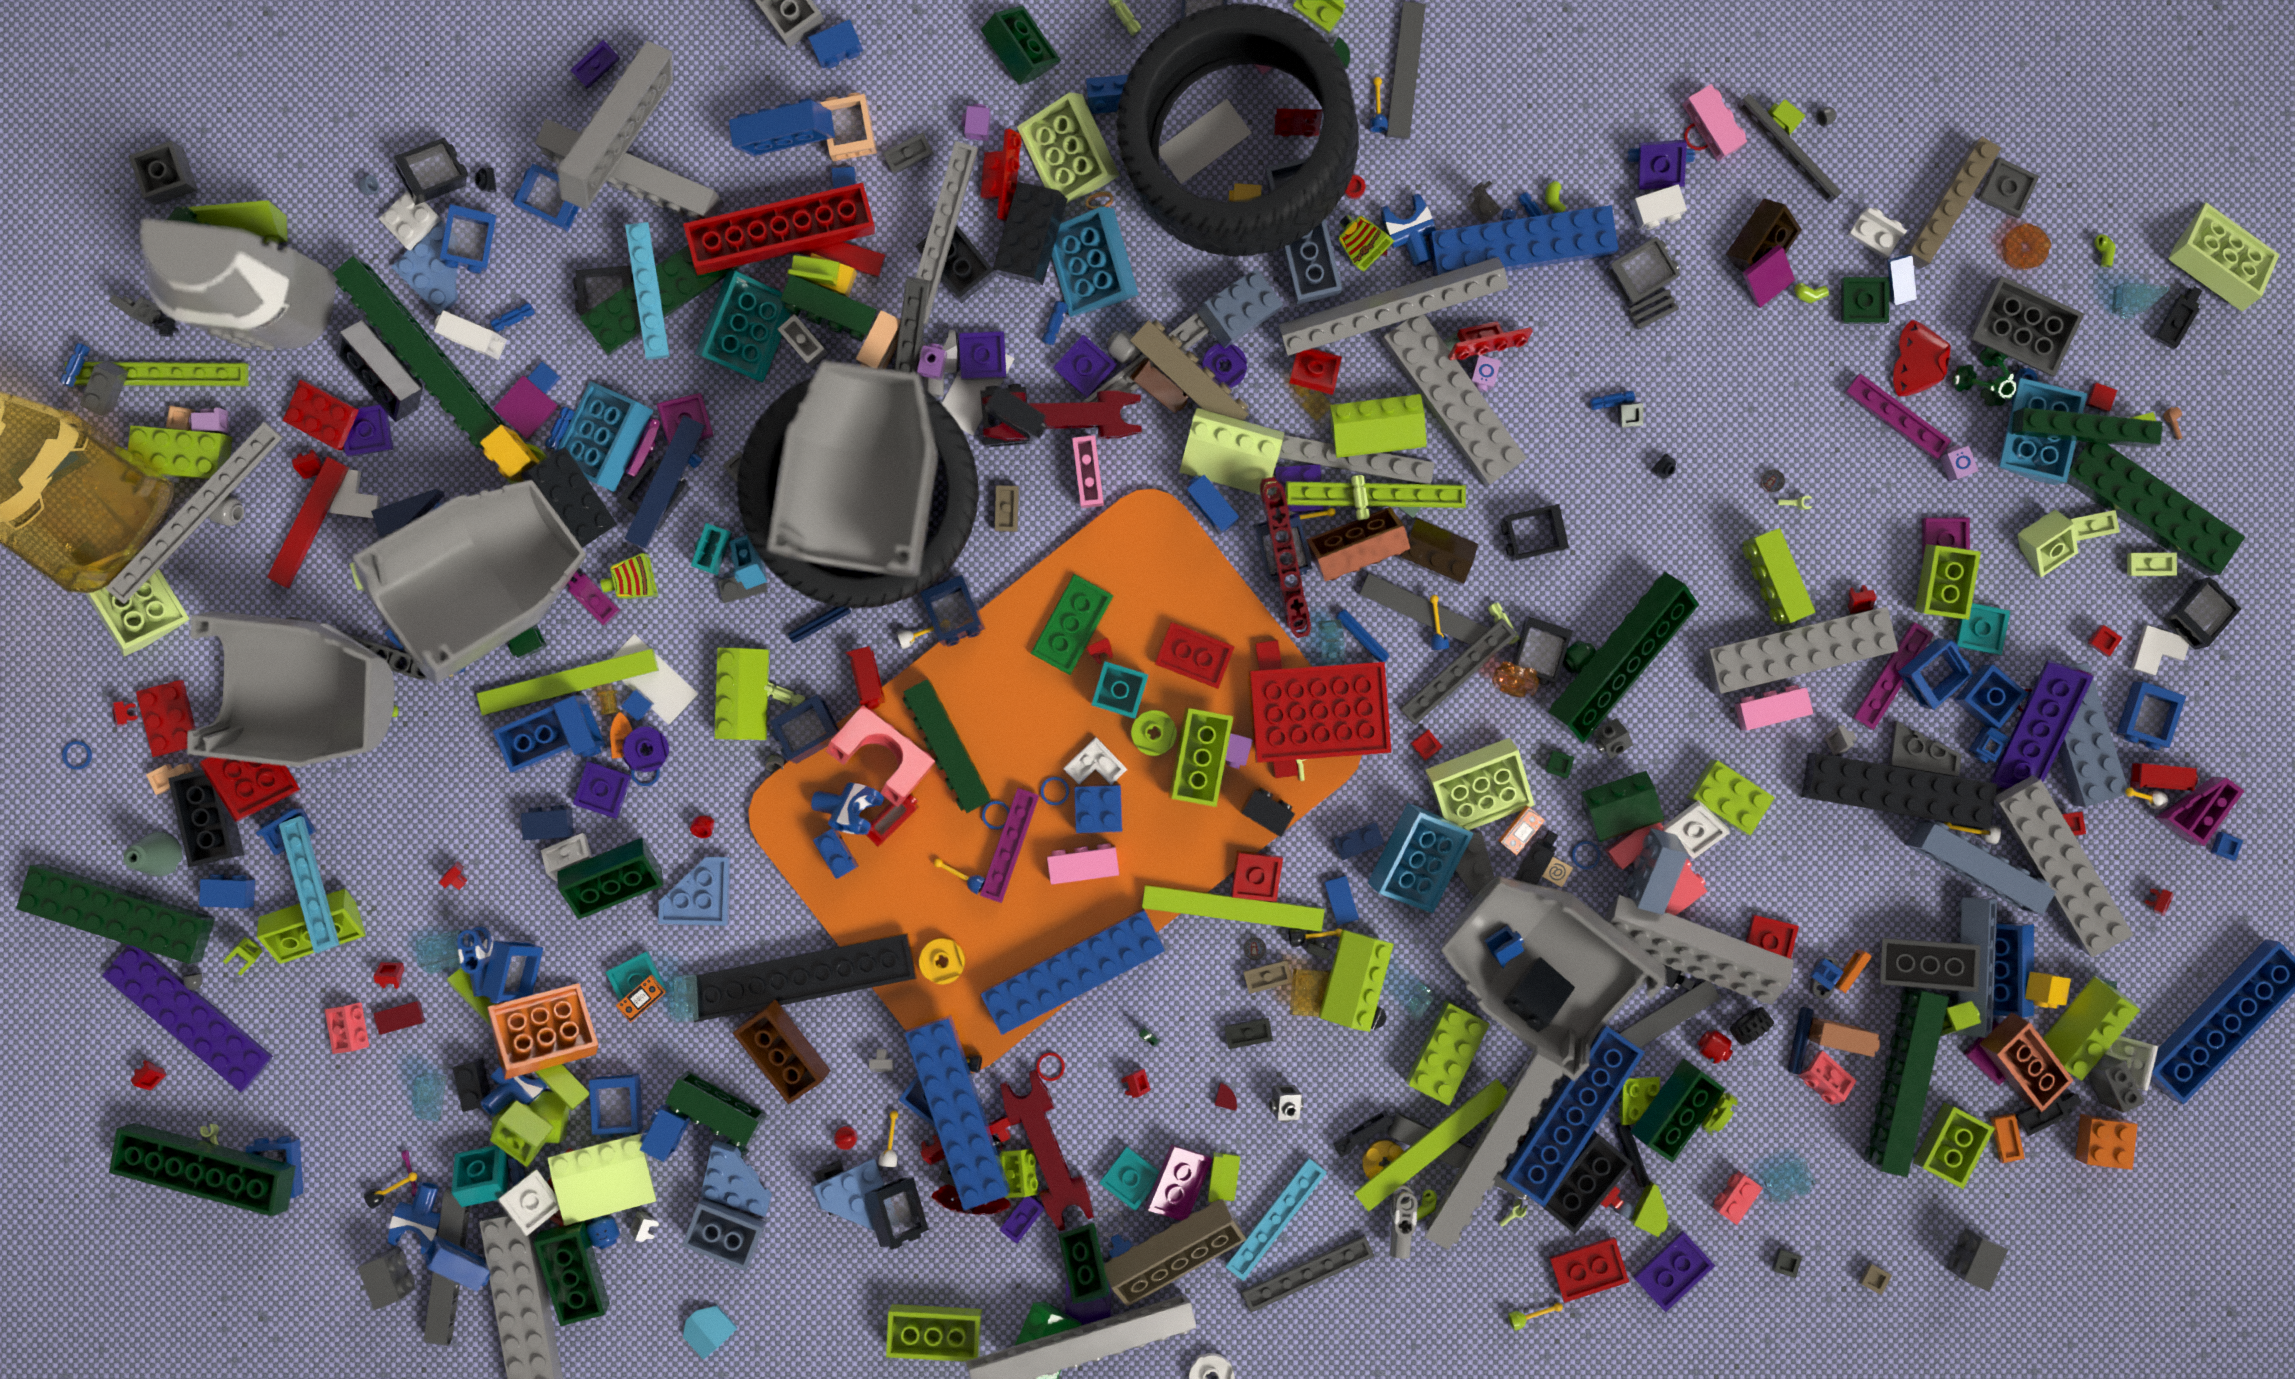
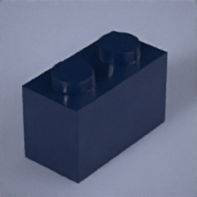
[521,805,574,841]
[1332,821,1385,861]

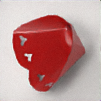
[1893,320,1951,396]
[931,1184,1011,1215]

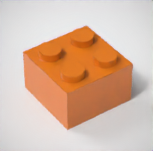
[2075,1114,2138,1170]

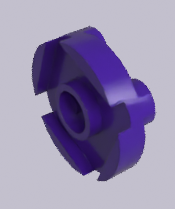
[1202,344,1247,388]
[622,727,669,773]

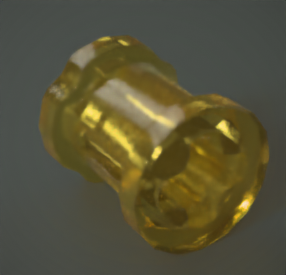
[597,690,621,715]

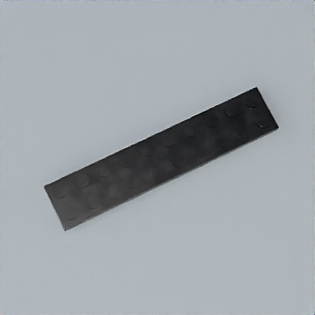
[685,933,917,1022]

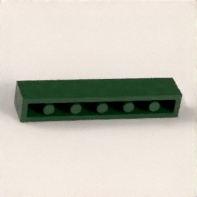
[2011,408,2163,448]
[902,679,993,813]

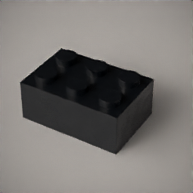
[916,224,996,304]

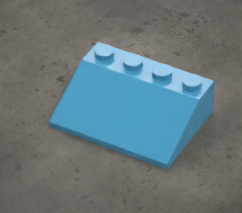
[1052,206,1139,317]
[1998,378,2087,485]
[557,381,654,492]
[1368,803,1474,913]

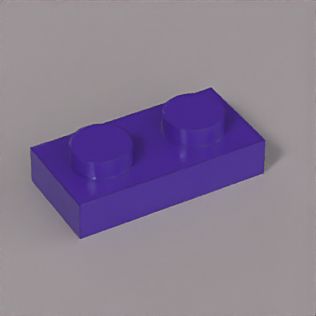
[570,40,621,89]
[999,1196,1045,1244]

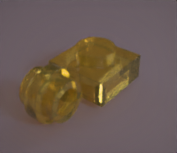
[1293,385,1332,421]

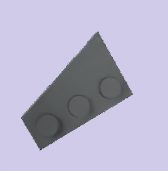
[1888,721,1962,777]
[1455,831,1495,898]

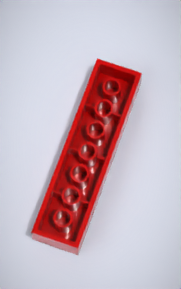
[683,183,875,275]

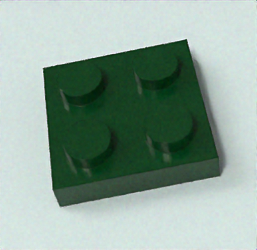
[1841,277,1889,324]

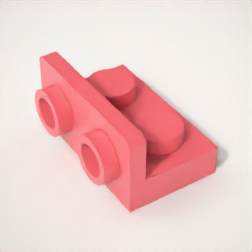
[325,1002,369,1054]
[1798,1050,1857,1105]
[1712,1170,1763,1225]

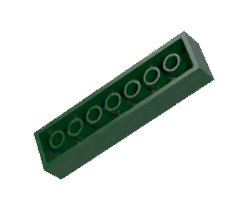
[2066,441,2245,576]
[1548,571,1699,744]
[16,864,215,964]
[1865,986,1949,1178]
[109,1123,296,1217]

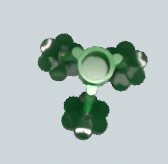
[1952,347,2016,407]

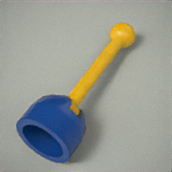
[1370,77,1388,133]
[1430,595,1449,650]
[934,858,986,895]

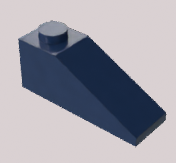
[371,489,444,538]

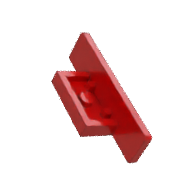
[980,129,1021,222]
[1448,321,1533,360]

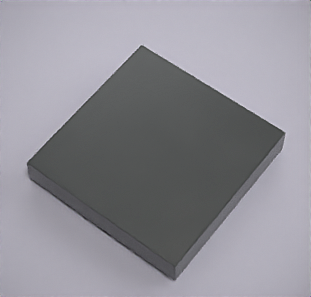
[1977,157,2040,219]

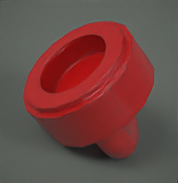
[690,815,715,838]
[834,1126,858,1150]

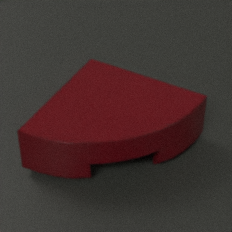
[1214,1082,1237,1111]

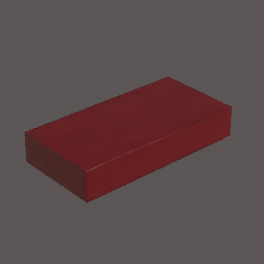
[373,1000,425,1035]

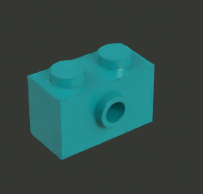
[691,523,732,575]

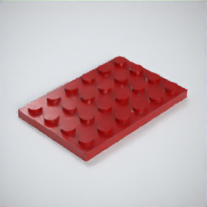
[1249,662,1392,763]

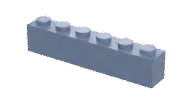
[1955,896,1997,1038]

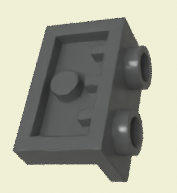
[108,294,162,327]

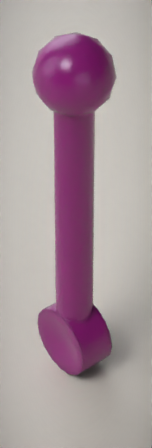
[401,1150,417,1197]

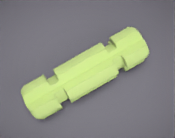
[1109,0,1141,36]
[1351,475,1370,520]
[1488,602,1519,645]
[764,682,805,707]

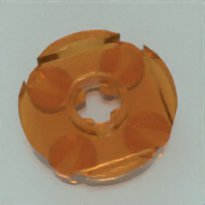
[2001,223,2051,270]
[1492,661,1539,698]

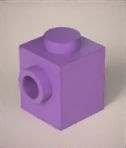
[961,104,991,141]
[917,343,947,381]
[1225,733,1253,769]

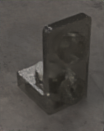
[1466,180,1502,224]

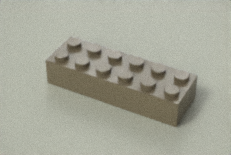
[1104,1198,1247,1307]

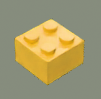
[480,425,540,482]

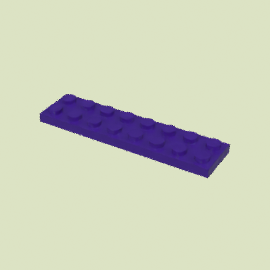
[102,945,273,1093]

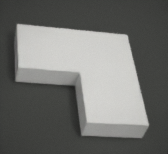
[330,470,381,519]
[2131,625,2189,676]
[1063,737,1127,785]
[2105,1036,2158,1091]

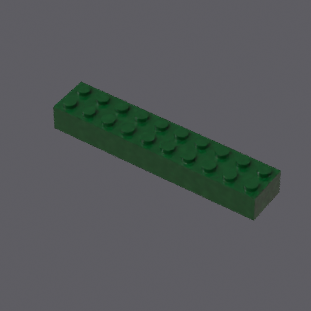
[332,255,508,450]

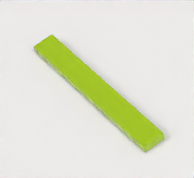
[65,362,249,387]
[1285,482,1466,508]
[476,649,659,715]
[1142,885,1325,932]
[447,967,590,1111]
[1354,1078,1508,1212]

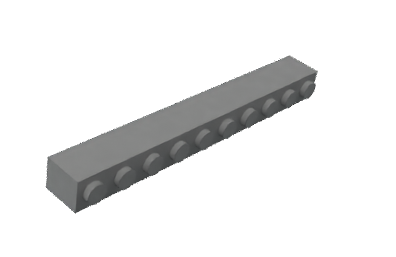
[1279,257,1509,356]
[1425,1045,1564,1250]
[965,1294,1196,1379]

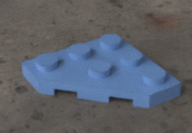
[391,221,458,315]
[658,856,730,926]
[700,1140,772,1217]
[811,1159,898,1232]

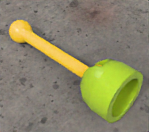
[1508,1302,1563,1331]

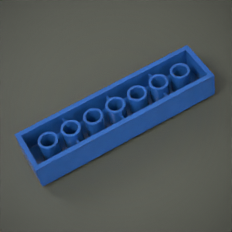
[1428,205,1619,276]
[981,909,1165,1035]
[2150,939,2295,1105]
[905,1015,1010,1210]
[1501,1025,1645,1207]

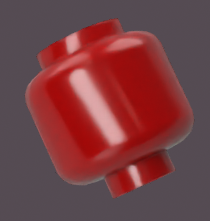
[1697,1030,1733,1064]

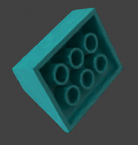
[694,271,791,383]

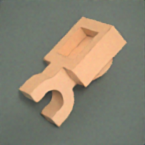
[146,763,194,795]

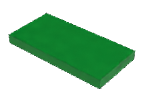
[1030,574,1114,675]

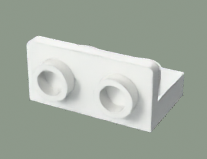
[1848,207,1907,259]
[541,833,592,881]

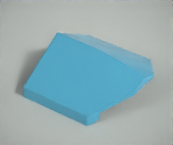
[683,1305,738,1360]

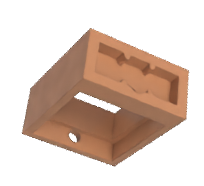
[1808,1017,1880,1057]

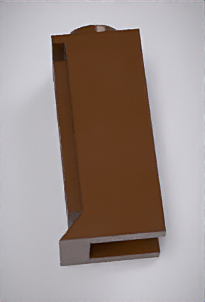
[1129,358,1189,413]

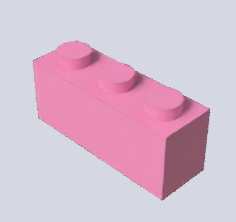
[1682,84,1747,162]
[1072,435,1104,509]
[1734,684,1813,730]
[1047,843,1119,884]

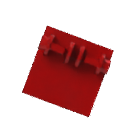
[1274,108,1322,137]

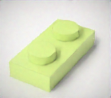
[2069,510,2120,541]
[2127,553,2177,576]

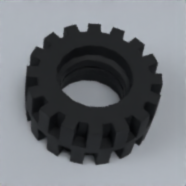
[1729,1006,1774,1046]

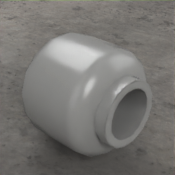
[1106,330,1141,364]
[209,496,244,526]

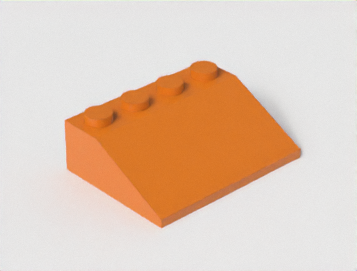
[487,983,599,1080]

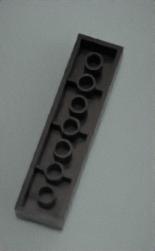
[1801,753,1997,829]

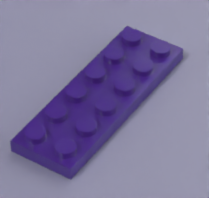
[1990,660,2094,789]

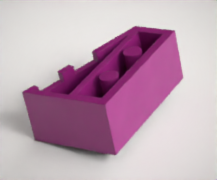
[2155,777,2244,846]

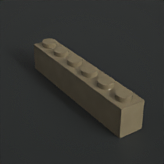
[1902,136,2001,269]
[1130,318,1249,421]

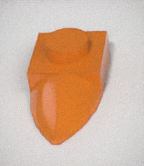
[609,712,632,759]

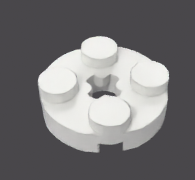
[1189,1353,1235,1379]

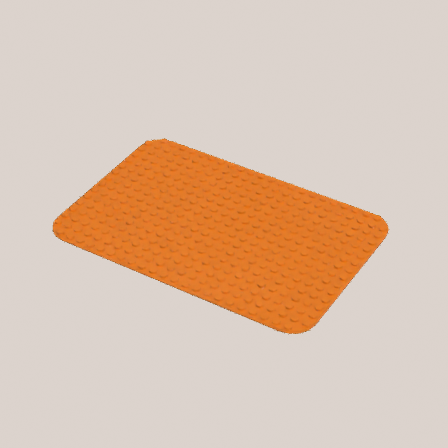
[748,489,1362,1073]

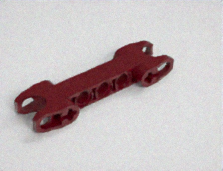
[982,390,1142,441]
[1259,476,1311,638]
[1000,1069,1094,1232]

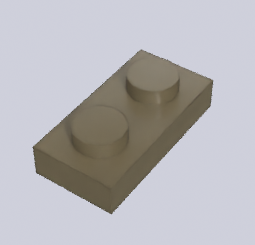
[995,485,1019,532]
[1243,959,1293,994]

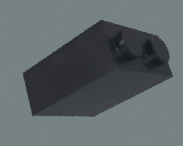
[1503,957,1575,1032]

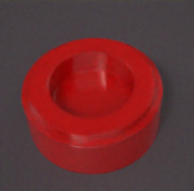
[1344,175,1366,199]

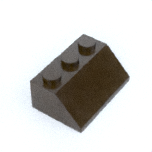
[1726,198,1802,272]
[1398,518,1478,586]

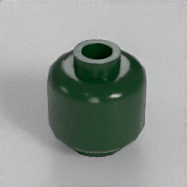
[1563,641,1596,674]

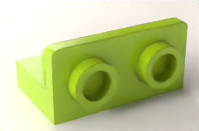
[1292,0,1346,35]
[1000,1148,1038,1198]

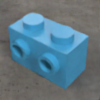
[730,535,767,590]

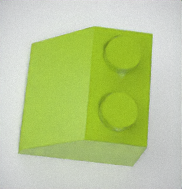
[490,1100,554,1167]

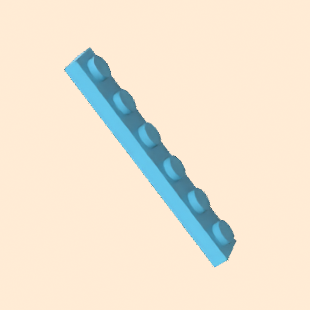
[625,222,670,360]
[279,816,340,953]
[1225,1157,1327,1281]

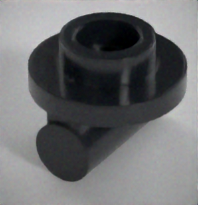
[475,168,497,192]
[154,316,179,337]
[1650,453,1676,479]
[1371,1006,1387,1030]

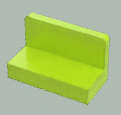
[787,255,840,286]
[1207,1152,1240,1202]

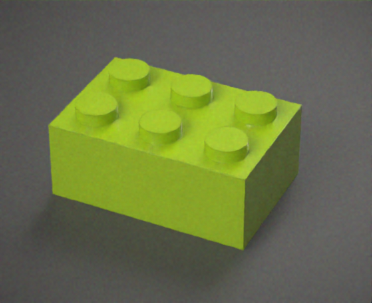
[1914,544,1981,620]
[1686,760,1775,836]
[1913,1102,1995,1189]

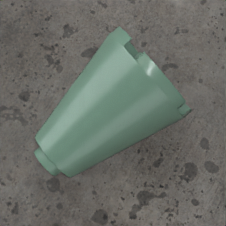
[123,832,182,877]

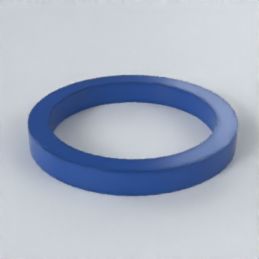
[62,741,92,770]
[631,768,660,786]
[1041,777,1069,805]
[982,801,1010,829]
[1572,841,1601,869]

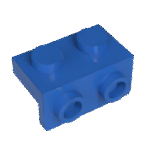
[1086,74,1129,114]
[256,807,317,856]

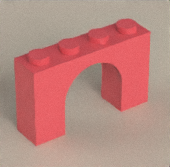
[826,705,935,807]
[1604,822,1707,916]

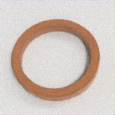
[1085,192,1114,210]

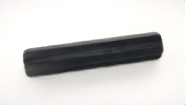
[1616,1123,1650,1188]

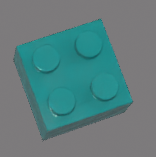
[1091,661,1149,718]
[451,1145,509,1207]

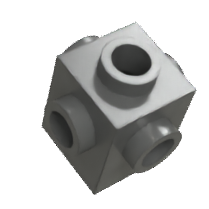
[1594,718,1633,759]
[1269,1085,1304,1123]

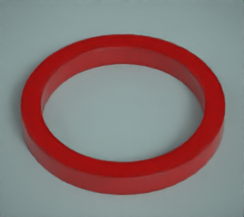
[1684,123,1708,151]
[1037,1052,1065,1081]

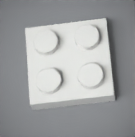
[379,191,442,251]
[1663,800,1730,859]
[497,1169,560,1236]

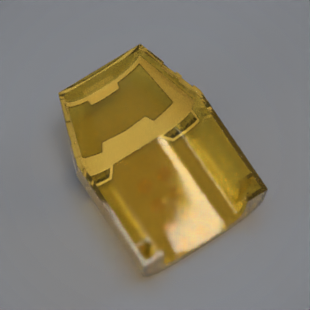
[0,391,174,593]

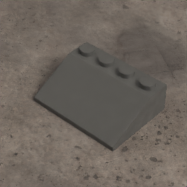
[1970,276,2085,377]

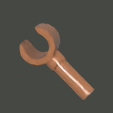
[2163,407,2182,440]

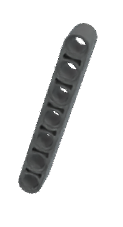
[286,617,429,680]
[1387,1113,1530,1201]
[424,1186,471,1346]

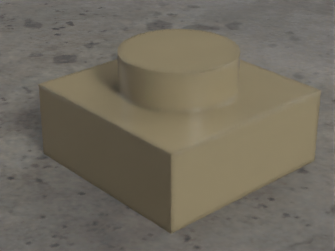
[1859,1262,1892,1295]

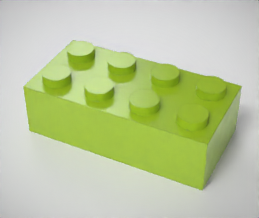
[126,425,233,480]
[1742,528,1816,625]
[1405,1000,1490,1106]
[886,1304,982,1362]

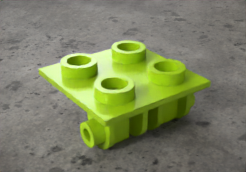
[1618,1077,1660,1125]

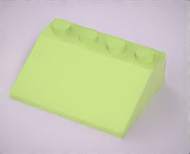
[1017,92,1120,204]
[2168,203,2279,311]
[1179,408,1285,495]
[76,542,190,657]
[1425,738,1535,830]
[548,1134,657,1226]

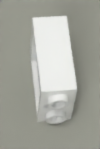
[434,311,507,360]

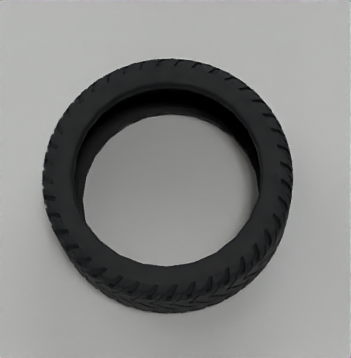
[1116,3,1359,257]
[737,375,979,609]

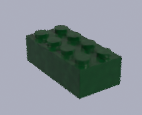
[780,274,878,342]
[557,837,664,920]
[1630,1058,1726,1163]
[664,1071,767,1146]
[534,1220,610,1327]

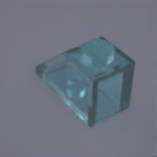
[2112,283,2169,319]
[1318,619,1345,666]
[412,1073,447,1121]

